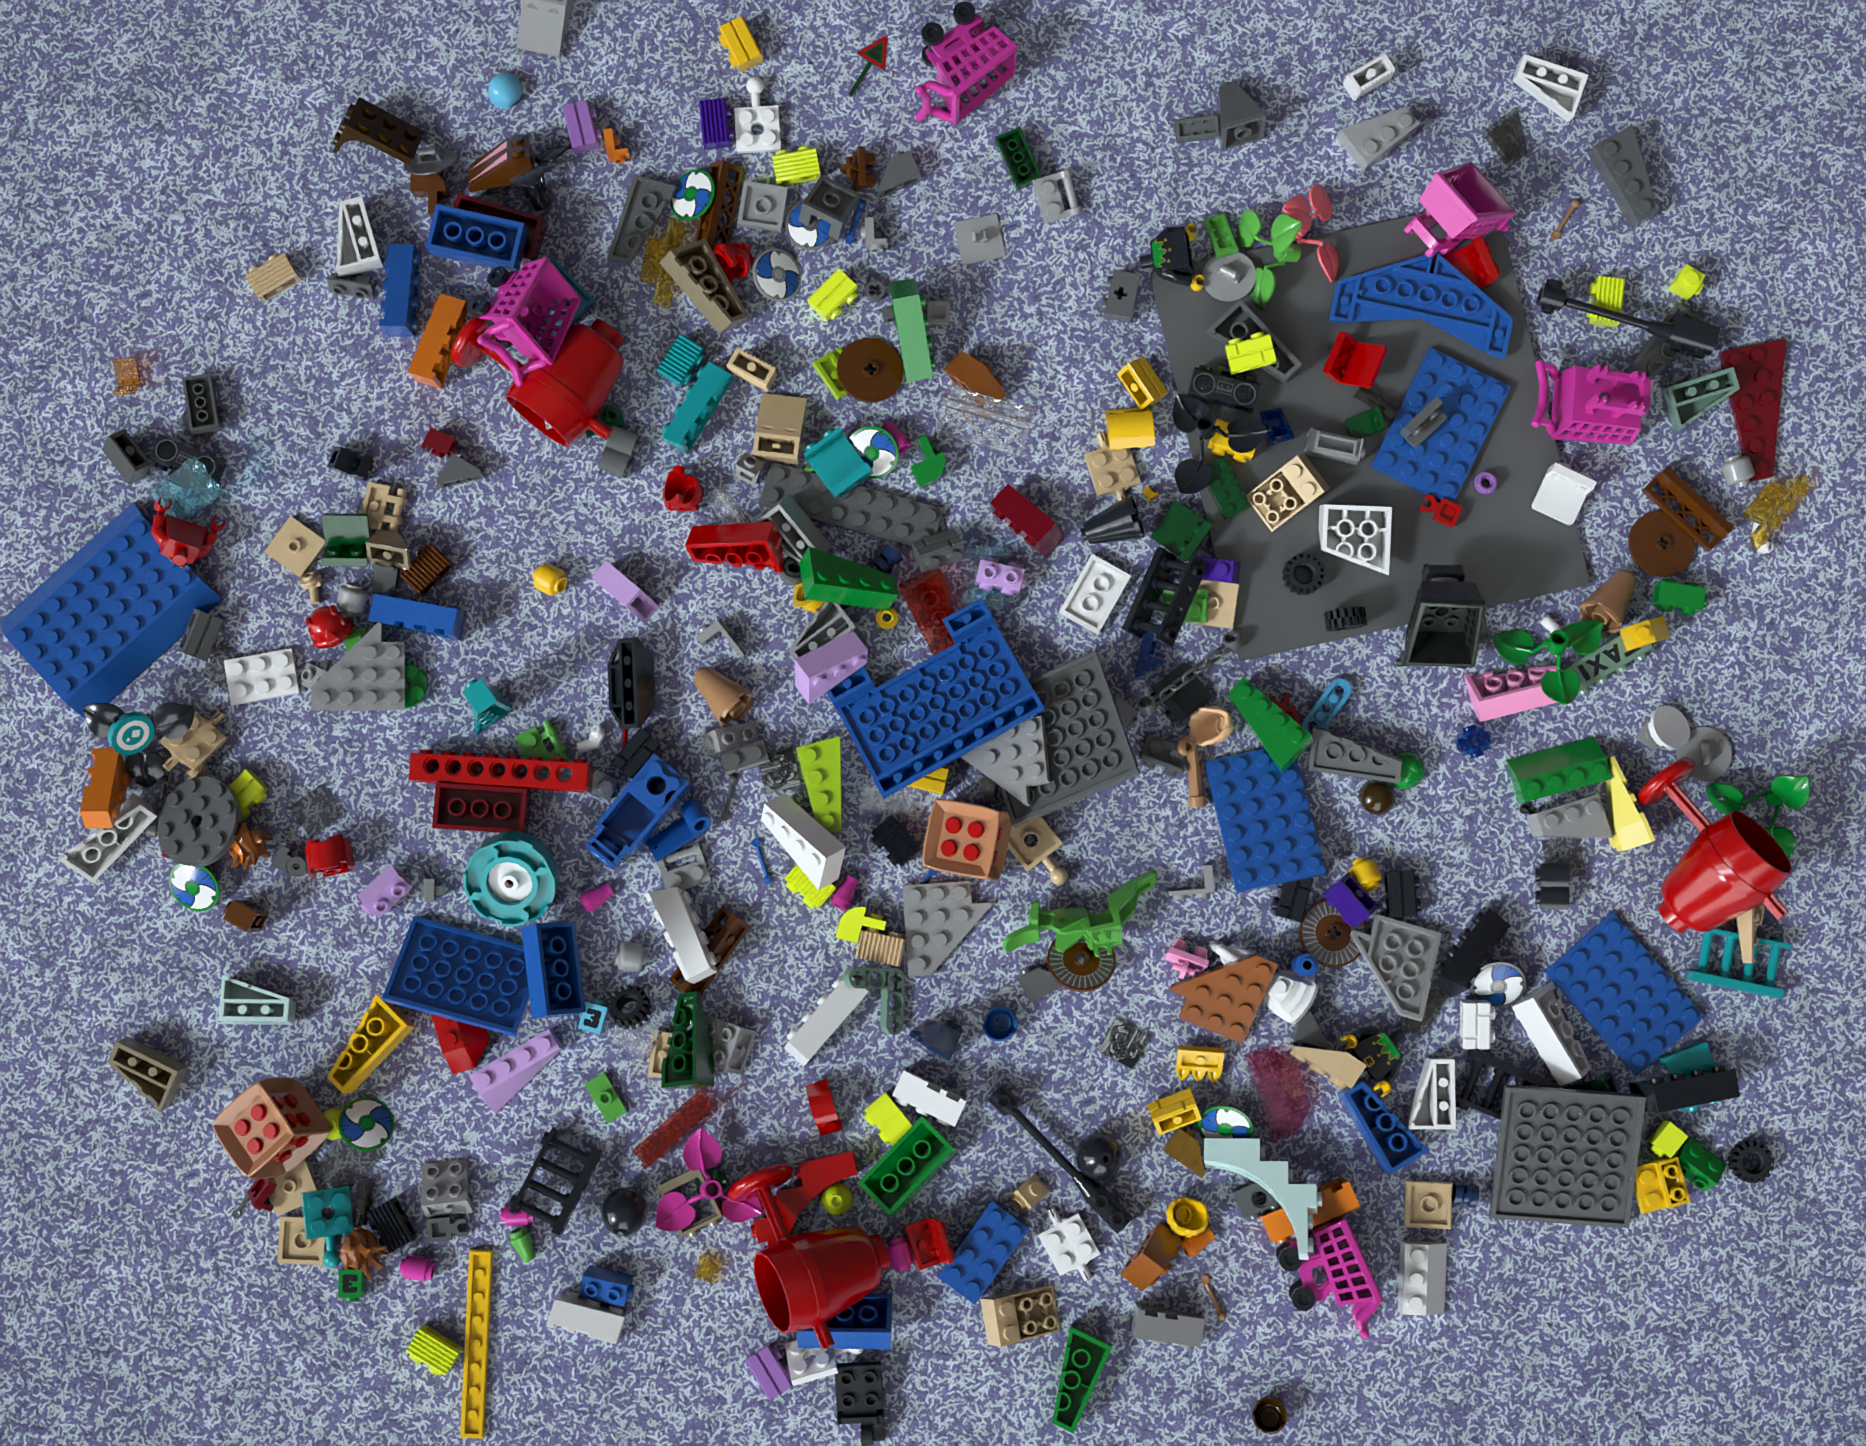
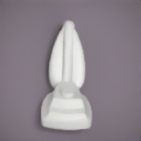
[1208,941,1318,1024]

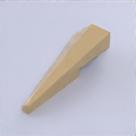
[1737,903,1765,963]

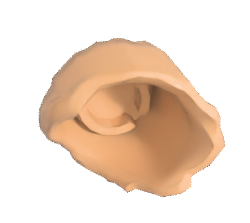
[1188,705,1234,746]

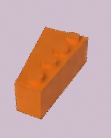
[407,293,469,389]
[1259,1177,1361,1244]

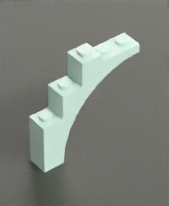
[1204,1138,1322,1260]

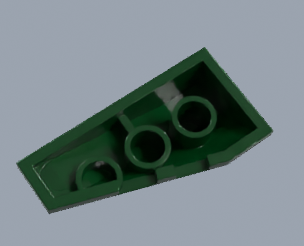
[661,991,714,1089]

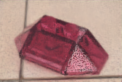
[1244,1047,1311,1142]

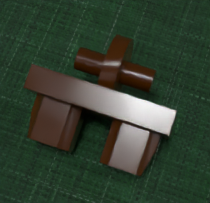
[840,146,876,192]

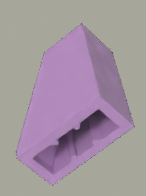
[592,561,659,624]

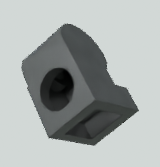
[271,845,308,877]

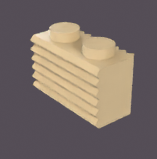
[245,253,301,302]
[727,348,777,392]
[855,927,906,967]

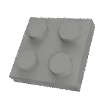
[737,181,788,233]

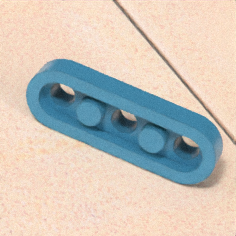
[1301,678,1352,735]

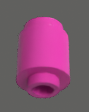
[501,1202,535,1226]
[886,1236,914,1272]
[399,1255,436,1282]

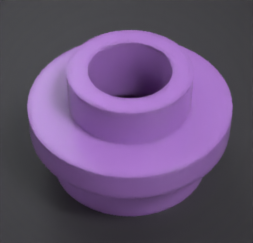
[1474,472,1497,494]

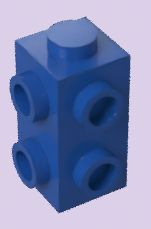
[580,1265,635,1306]

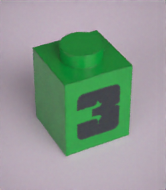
[338,1267,367,1302]

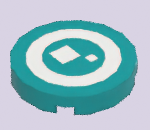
[108,712,155,755]

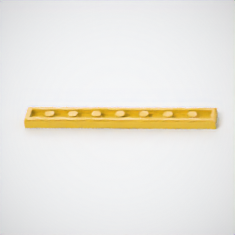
[460,1249,493,1439]

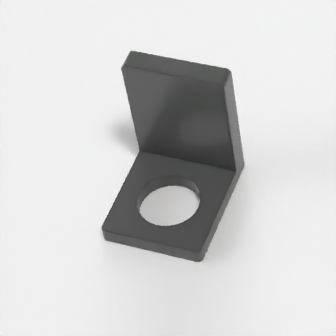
[371,563,398,594]

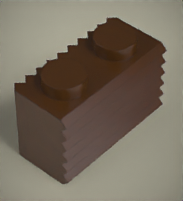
[400,543,454,596]
[223,900,269,932]

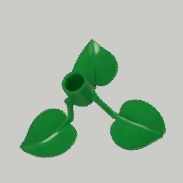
[1493,621,1603,705]
[1705,775,1810,858]

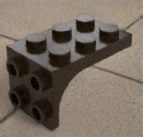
[331,97,425,166]

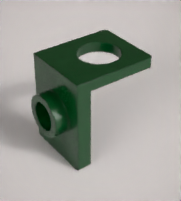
[586,405,625,438]
[1346,405,1386,439]
[694,1166,728,1194]

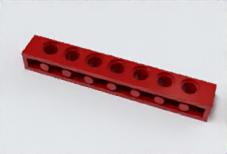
[408,749,594,793]

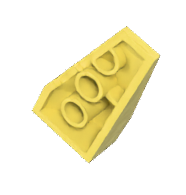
[1606,756,1655,852]

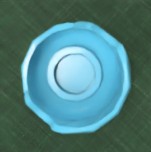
[488,72,523,109]

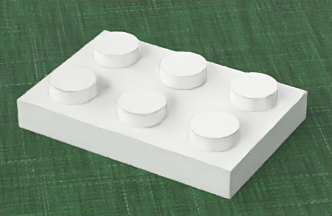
[1059,554,1131,635]
[224,648,300,706]

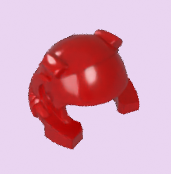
[713,241,754,285]
[662,465,704,512]
[305,605,355,649]

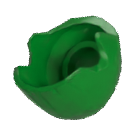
[1391,751,1425,789]

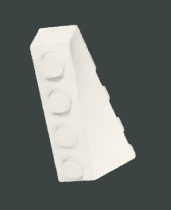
[58,793,157,883]
[645,887,717,984]
[1512,981,1591,1087]

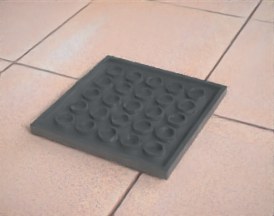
[1000,651,1141,828]
[1489,1084,1646,1228]

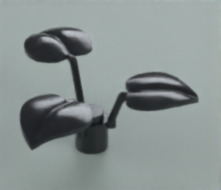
[481,145,572,211]
[1173,394,1267,494]
[83,702,195,788]

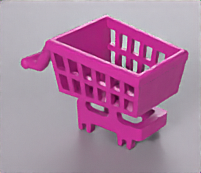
[1404,161,1516,257]
[1531,359,1651,445]

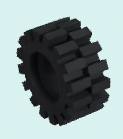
[1282,553,1325,595]
[1324,606,1367,631]
[607,985,652,1030]
[1728,1140,1775,1184]

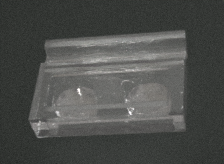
[608,1010,662,1062]

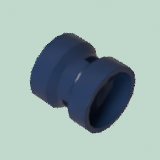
[872,544,903,574]
[1452,1182,1479,1208]

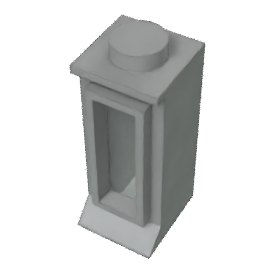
[1303,428,1366,465]

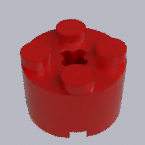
[304,835,355,877]

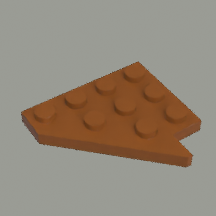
[1169,953,1278,1044]

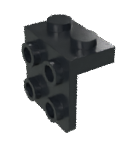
[1149,663,1211,725]

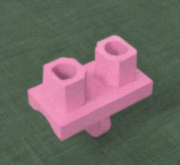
[1164,938,1209,979]

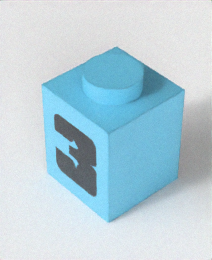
[578,998,609,1034]

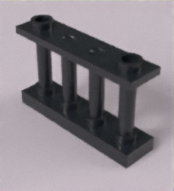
[1121,547,1209,647]
[1455,1049,1561,1120]
[508,1127,602,1238]

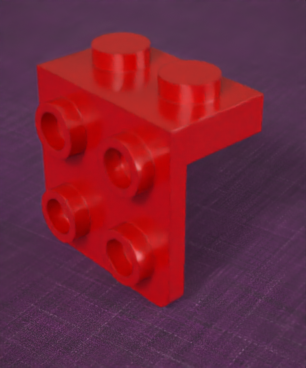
[1442,236,1500,289]
[1322,331,1387,388]
[903,1216,955,1271]

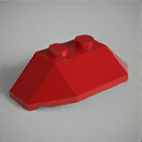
[431,1014,490,1074]

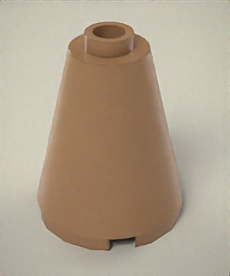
[1579,570,1636,633]
[694,666,755,727]

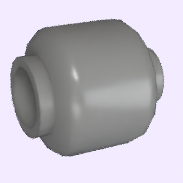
[1721,453,1755,488]
[336,582,368,617]
[614,942,648,972]

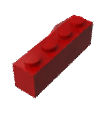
[685,522,783,573]

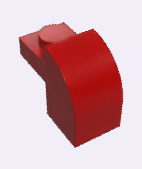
[805,1079,843,1136]

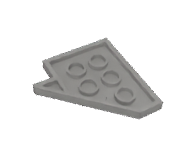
[961,715,1050,806]
[902,881,991,977]
[1350,914,1442,1022]

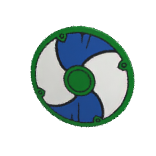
[670,169,715,221]
[848,426,899,479]
[169,864,220,912]
[338,1097,394,1151]
[1198,1105,1253,1139]

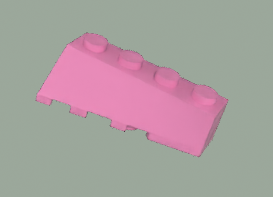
[1464,666,1562,722]

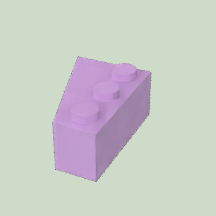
[795,631,868,705]

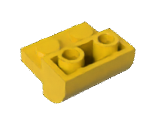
[1104,407,1155,450]
[1634,1157,1691,1214]

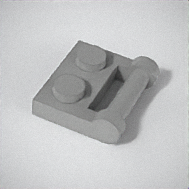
[1032,168,1083,224]
[656,842,712,890]

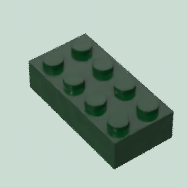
[994,127,1042,191]
[1207,456,1251,520]

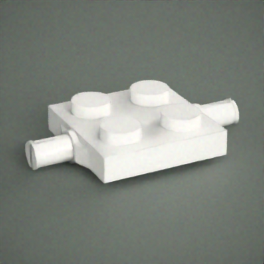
[1038,1207,1101,1281]

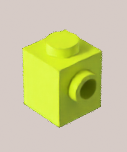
[1668,264,1706,300]
[1647,1120,1688,1158]

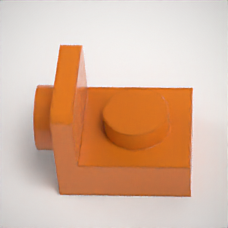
[603,128,631,164]

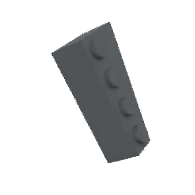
[1587,125,1658,229]
[1207,299,1302,384]

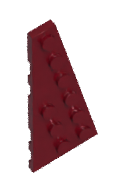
[1719,339,1786,482]

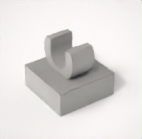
[421,879,445,902]

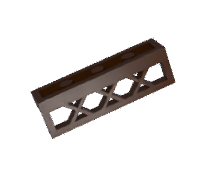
[695,160,744,251]
[1642,466,1734,552]
[669,906,751,996]

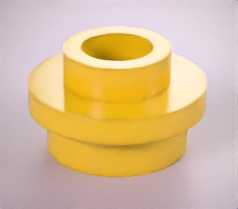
[876,607,898,630]

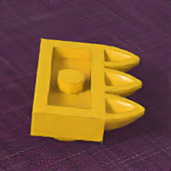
[1176,1045,1224,1083]

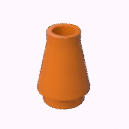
[1179,1227,1215,1258]

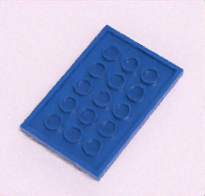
[1370,347,1511,503]
[1204,749,1326,894]
[1543,912,1705,1076]
[382,916,530,1037]

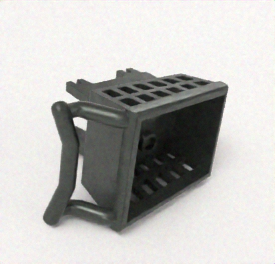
[1396,564,1485,669]

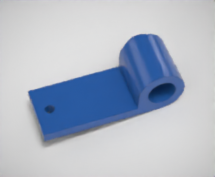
[646,799,711,862]

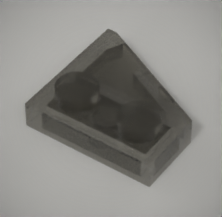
[1481,107,1528,168]
[1400,989,1449,1035]

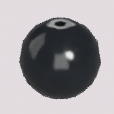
[1075,1132,1123,1180]
[601,1187,648,1236]

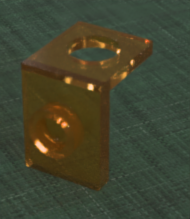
[112,357,142,395]

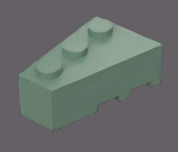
[1661,367,1740,432]

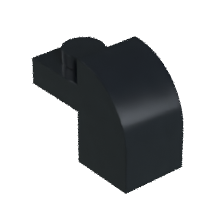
[327,446,374,481]

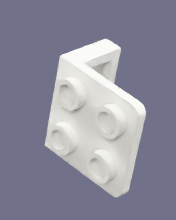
[1532,462,1597,525]

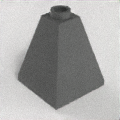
[1218,82,1266,151]

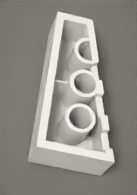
[761,793,846,890]
[784,976,869,1066]

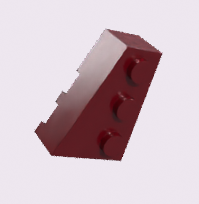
[990,484,1064,558]

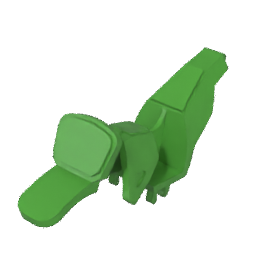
[1003,870,1157,957]

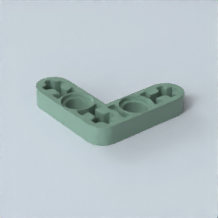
[843,967,905,1035]

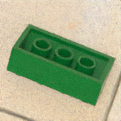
[1506,737,1612,804]
[858,1116,958,1217]

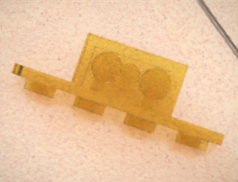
[640,217,686,309]
[1743,474,1809,551]

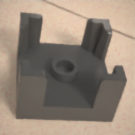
[798,175,861,240]

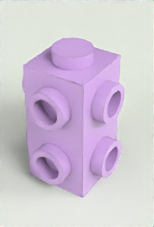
[975,557,1028,596]
[358,864,413,919]

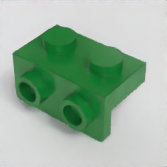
[1675,1136,1727,1191]

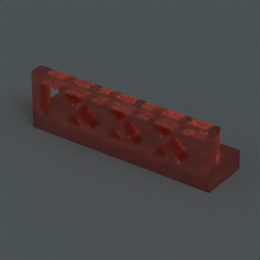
[633,1088,716,1170]

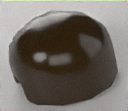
[1358,780,1395,816]
[1252,1396,1288,1434]

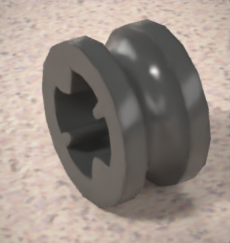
[865,280,885,302]

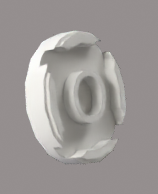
[1648,705,1690,751]

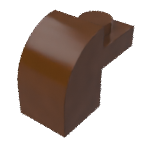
[410,173,450,218]

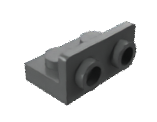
[1399,396,1447,448]
[1138,734,1187,777]

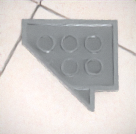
[311,623,405,711]

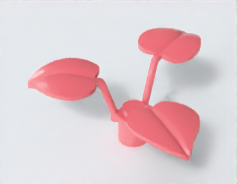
[1282,184,1340,283]

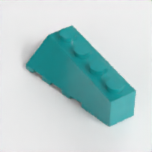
[662,361,733,455]
[462,678,513,735]

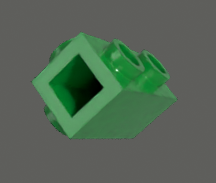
[1652,578,1708,616]

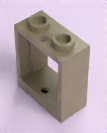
[657,1169,724,1238]

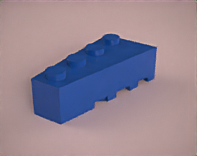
[379,244,422,337]
[368,592,466,641]
[1337,1081,1429,1174]

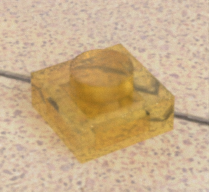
[693,1254,722,1284]

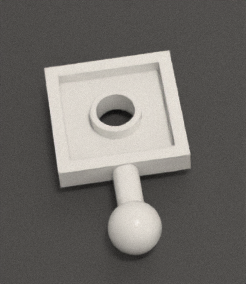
[734,77,781,154]
[785,1340,864,1386]

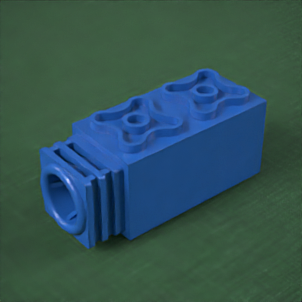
[584,753,694,870]

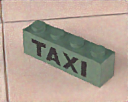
[1562,634,1653,696]

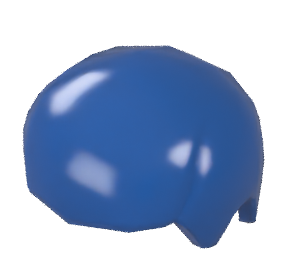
[982,1006,1018,1041]

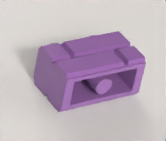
[562,100,603,154]
[745,1342,793,1400]

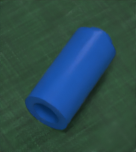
[1289,953,1318,977]

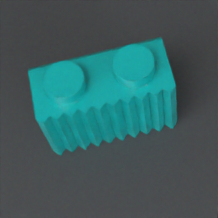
[657,334,706,388]

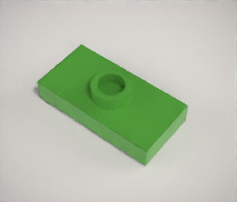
[1204,213,1238,258]
[585,1072,628,1124]

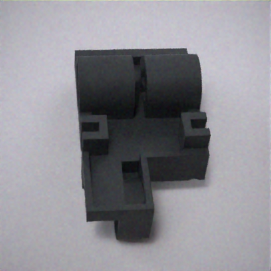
[835,1361,885,1446]

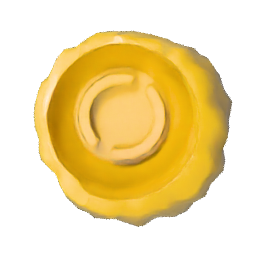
[1166,1196,1209,1238]

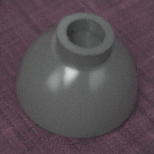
[778,556,802,586]

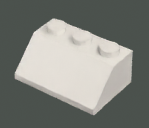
[1398,1240,1447,1316]

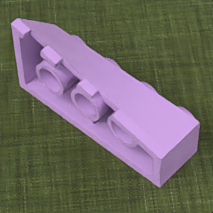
[469,1028,564,1114]

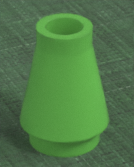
[509,1226,536,1263]

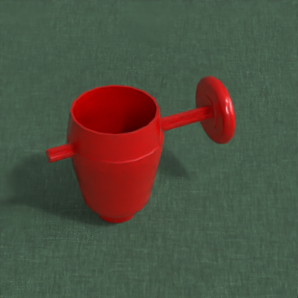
[451,317,625,447]
[1637,757,1793,933]
[728,1163,890,1350]

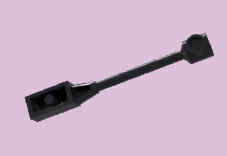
[1536,279,1721,359]
[987,1084,1133,1233]

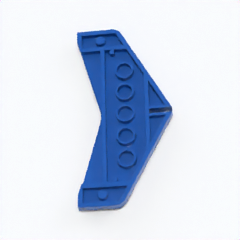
[1328,254,1513,359]

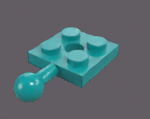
[301,1185,354,1268]

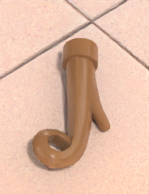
[1177,735,1207,808]

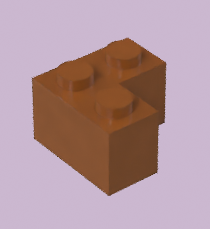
[943,351,1007,413]
[1120,1222,1181,1291]

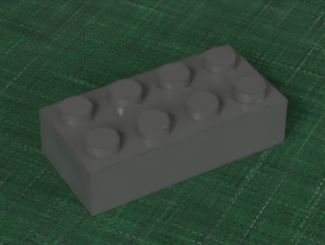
[182,373,221,435]

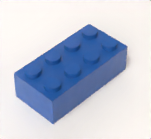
[425,204,529,272]
[521,921,586,1019]
[937,1198,1030,1305]
[797,1294,892,1350]

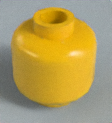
[532,563,567,596]
[1348,857,1382,892]

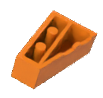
[80,748,131,828]

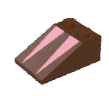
[468,134,535,192]

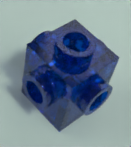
[1456,724,1491,759]

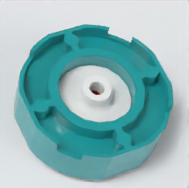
[463,831,560,927]

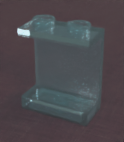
[147,456,223,521]
[961,545,1011,609]

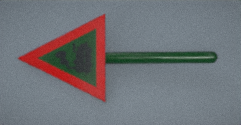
[848,35,887,97]

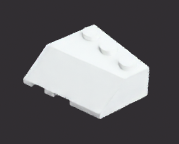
[1318,504,1392,575]

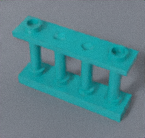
[1685,928,1792,999]

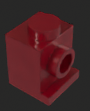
[421,427,459,459]

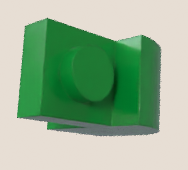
[911,435,945,490]

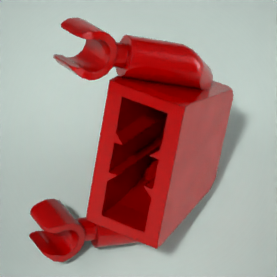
[151,498,226,566]

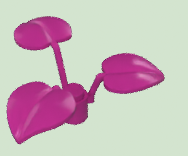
[655,1128,762,1231]

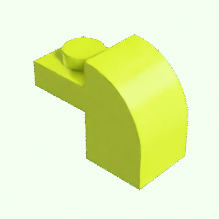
[835,907,887,943]

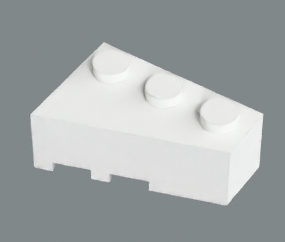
[1512,54,1588,122]
[336,196,383,278]
[1405,1058,1456,1129]
[892,1069,967,1127]
[546,1291,627,1344]

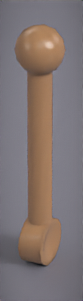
[1551,199,1580,240]
[1200,1275,1226,1321]

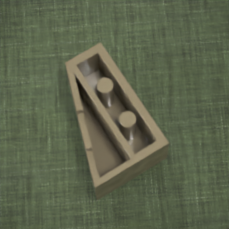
[107,1036,188,1112]

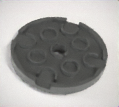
[157,776,241,867]

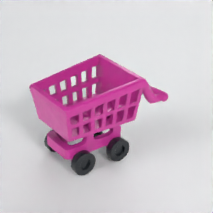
[915,2,1017,125]
[467,257,582,387]
[1276,1215,1383,1339]

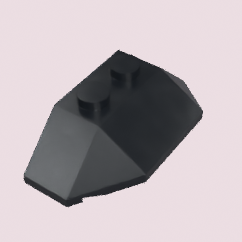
[607,637,655,730]

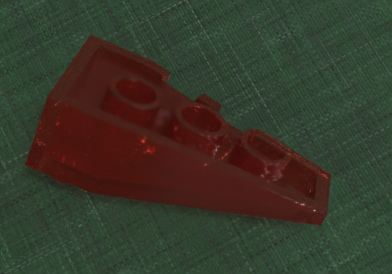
[897,568,955,656]

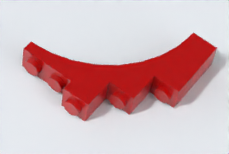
[751,1150,858,1249]

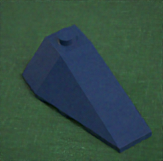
[909,1020,962,1061]

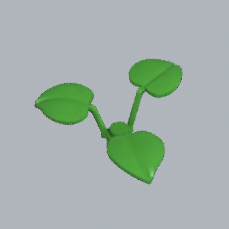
[1236,210,1303,309]

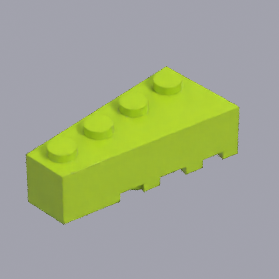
[796,736,843,834]

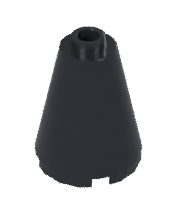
[1080,496,1145,544]

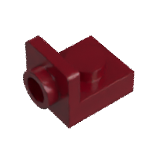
[247,1178,277,1212]

